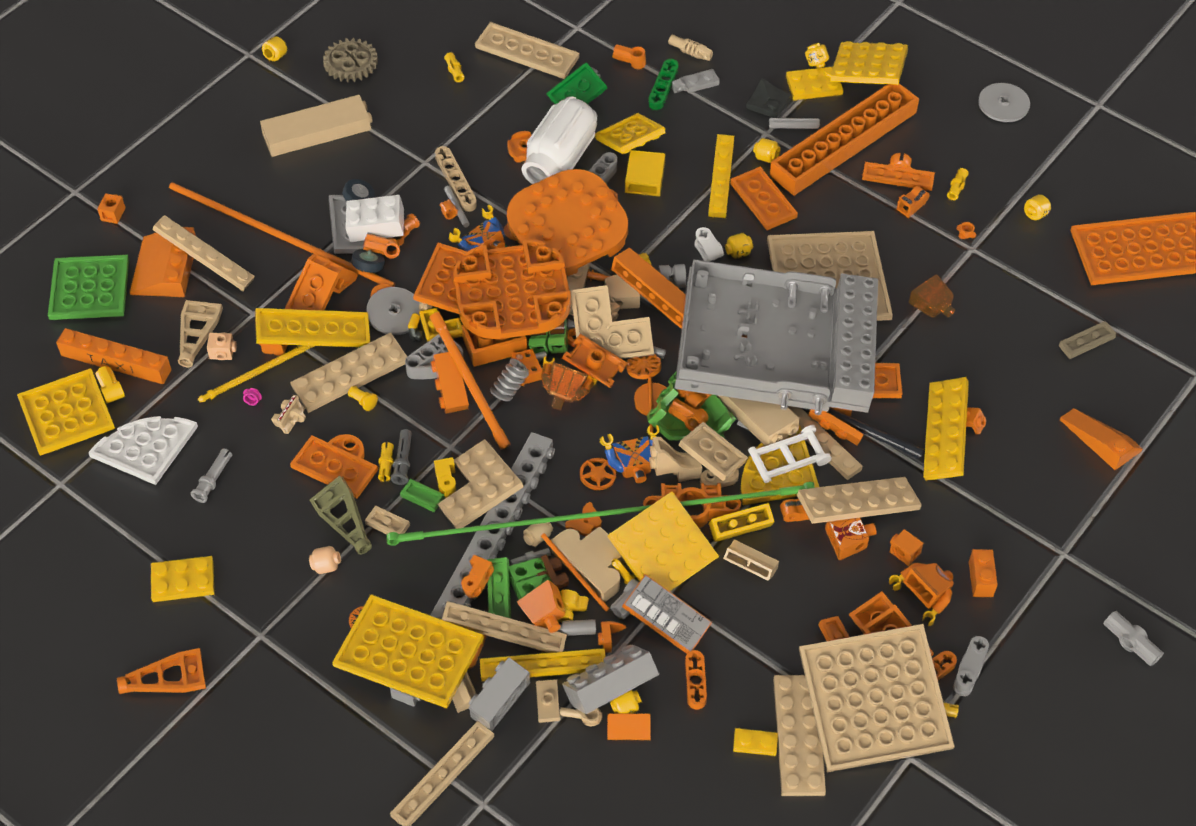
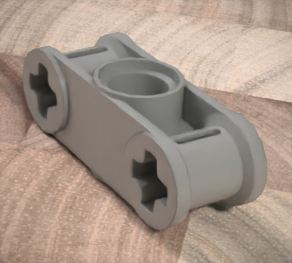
[953,636,989,696]

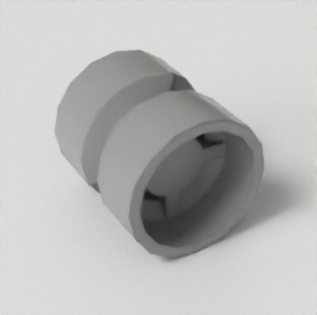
[658,264,686,288]

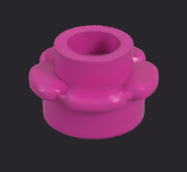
[243,388,262,405]

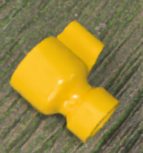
[558,590,589,623]

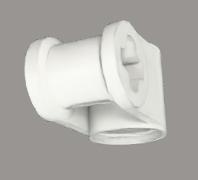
[695,227,724,262]

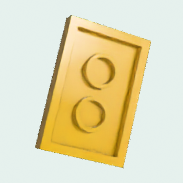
[786,67,843,100]
[151,556,214,602]

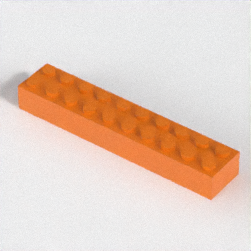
[770,84,919,196]

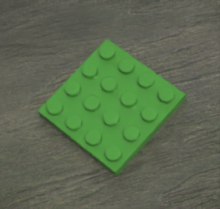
[48,255,129,320]

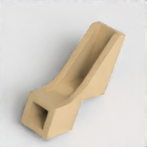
[649,437,702,482]

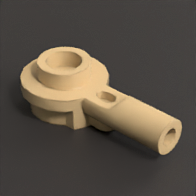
[560,707,602,726]

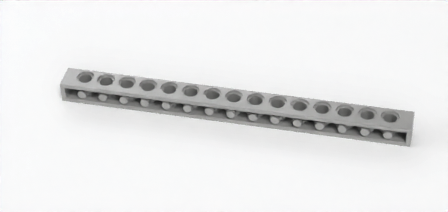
[390,432,555,707]

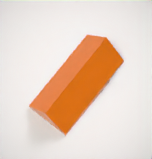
[849,591,934,656]

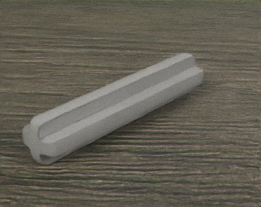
[769,118,820,129]

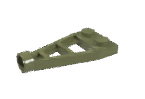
[310,476,372,554]

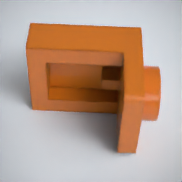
[966,407,986,434]

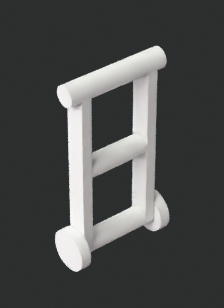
[748,425,832,483]

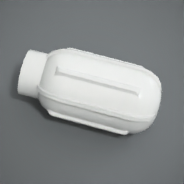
[522,97,597,184]

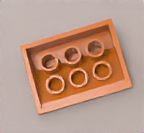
[130,227,196,297]

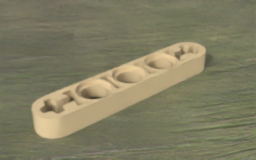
[435,146,477,212]

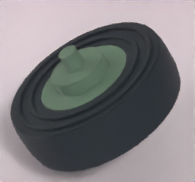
[351,249,385,272]

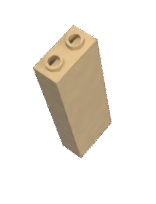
[260,95,373,157]
[717,395,799,446]

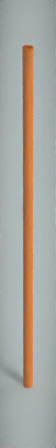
[169,182,395,287]

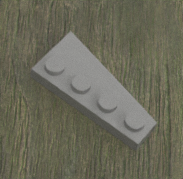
[329,195,364,254]

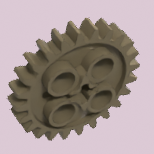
[323,38,378,82]

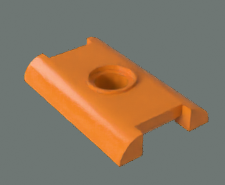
[562,334,628,388]

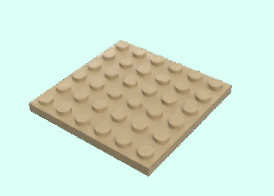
[767,231,893,321]
[799,624,954,772]

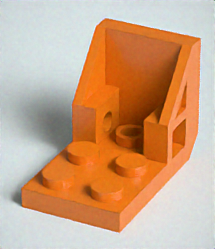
[285,254,358,311]

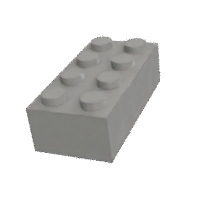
[562,645,659,714]

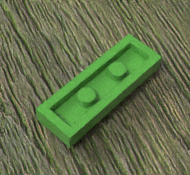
[487,557,511,619]

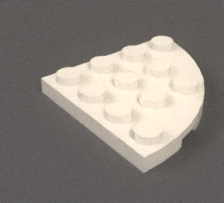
[88,416,198,485]

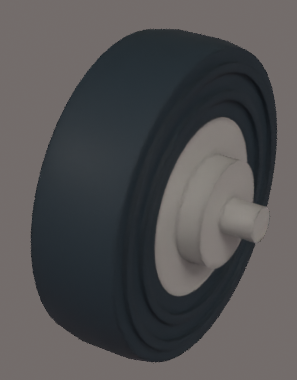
[343,179,375,201]

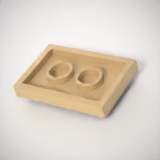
[679,422,748,482]

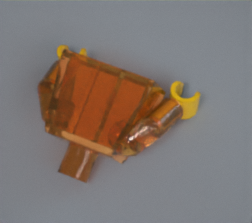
[541,356,598,410]

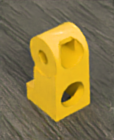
[434,457,456,498]

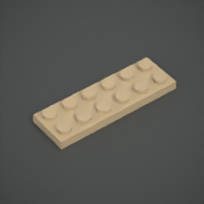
[475,22,579,79]
[290,332,407,413]
[797,477,921,524]
[773,675,826,796]

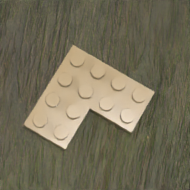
[571,285,654,359]
[438,439,524,529]

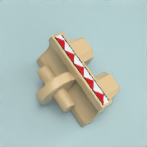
[272,395,306,434]

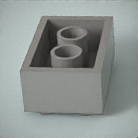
[469,657,530,731]

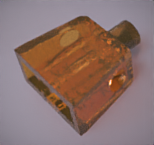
[909,274,955,318]

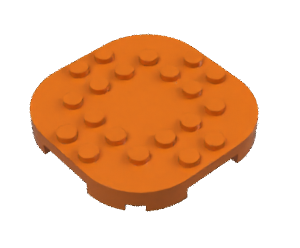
[507,169,628,276]
[454,240,571,339]

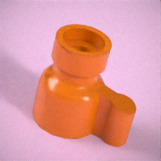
[678,390,712,409]

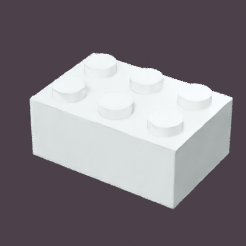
[345,195,404,242]

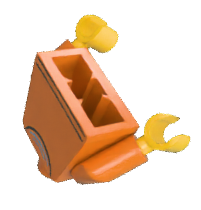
[889,563,954,626]

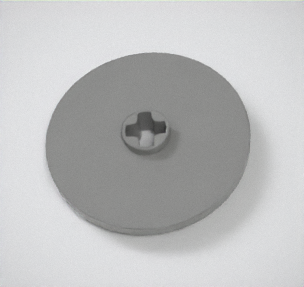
[978,83,1030,122]
[366,287,421,335]

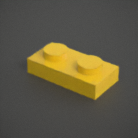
[733,728,778,756]

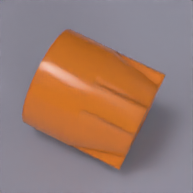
[440,199,458,219]

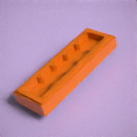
[808,409,863,446]

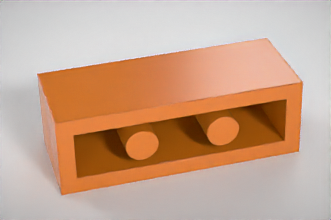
[431,352,469,414]

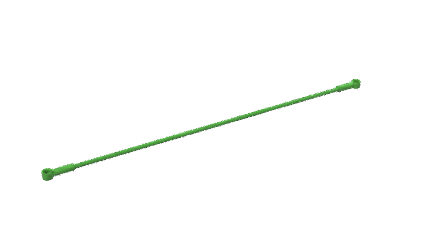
[387,482,815,545]

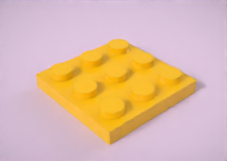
[595,113,665,154]

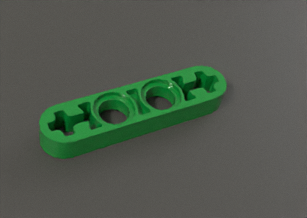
[649,59,678,110]

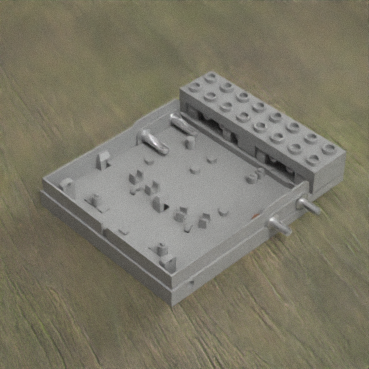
[675,259,878,415]

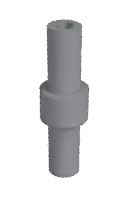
[510,548,551,565]

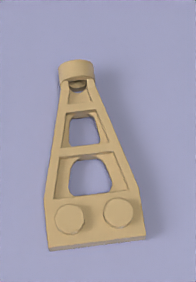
[178,300,223,368]

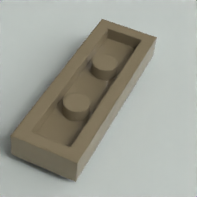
[1059,321,1116,359]

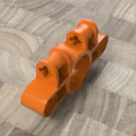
[643,483,741,528]

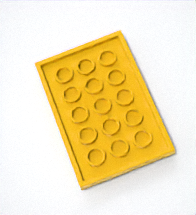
[332,595,484,708]

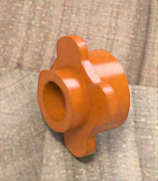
[957,222,976,239]

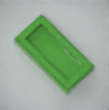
[400,479,444,512]

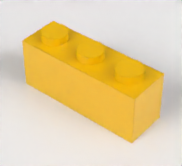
[709,503,775,542]

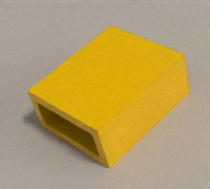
[625,150,665,196]

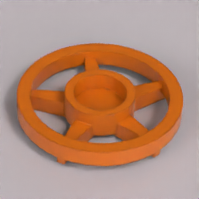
[580,458,616,490]

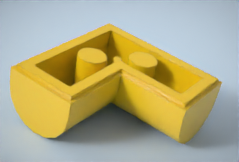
[419,308,463,342]

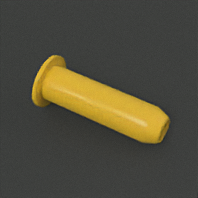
[612,558,635,584]

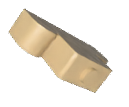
[550,527,625,602]

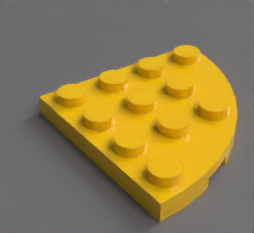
[741,425,819,505]

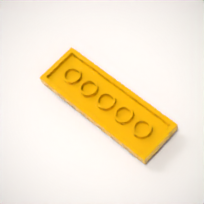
[255,308,370,347]
[923,377,969,481]

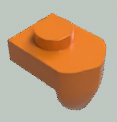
[598,621,626,653]

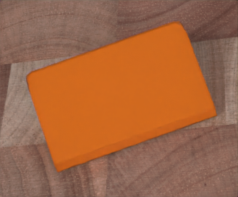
[608,714,650,740]

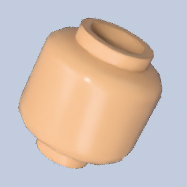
[309,546,341,574]

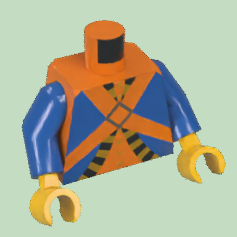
[449,205,505,251]
[600,425,659,483]

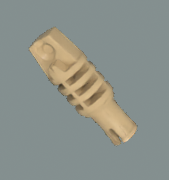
[668,34,713,61]

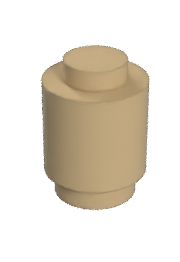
[523,522,553,547]

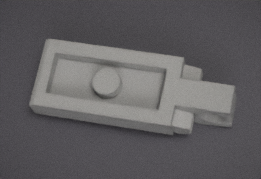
[672,69,719,93]

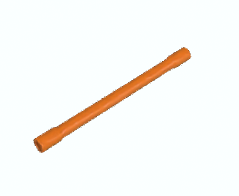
[429,312,510,450]

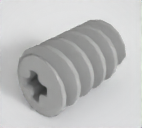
[490,358,529,401]

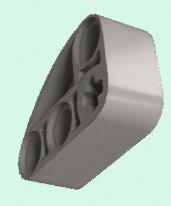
[405,334,464,379]

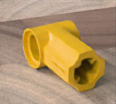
[95,366,125,403]

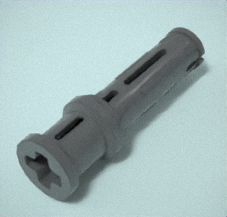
[391,429,412,485]

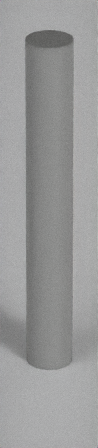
[444,185,470,227]

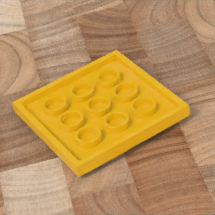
[830,41,908,85]
[17,368,115,456]
[607,492,719,591]

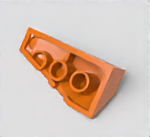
[1060,408,1143,470]

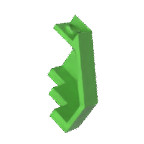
[647,371,736,440]

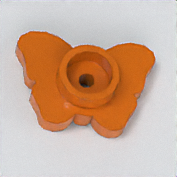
[565,502,602,536]

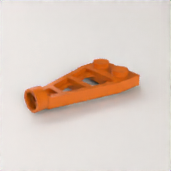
[117,648,206,694]

